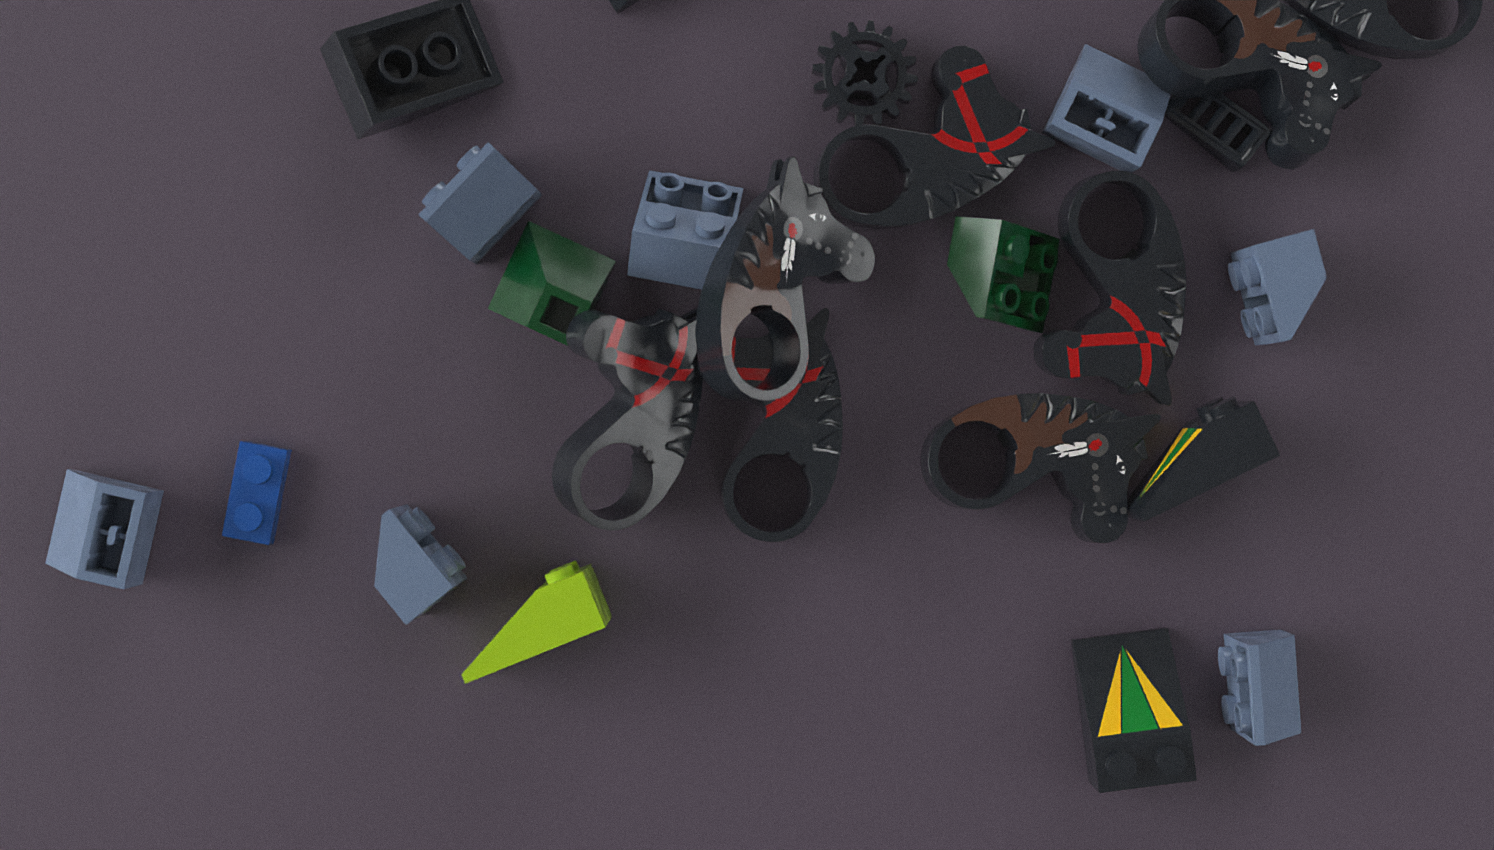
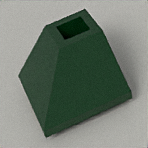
[947,216,1060,333]
[488,221,617,346]

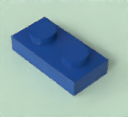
[222,441,292,545]

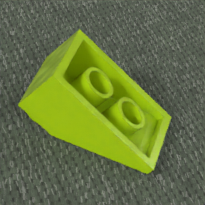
[461,560,612,684]

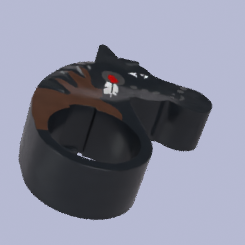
[1137,0,1382,170]
[695,156,875,401]
[920,393,1161,543]

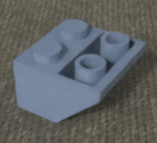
[1042,44,1170,173]
[418,142,542,264]
[627,170,744,290]
[1228,229,1327,346]
[46,469,164,590]
[374,504,468,625]
[1218,630,1301,746]

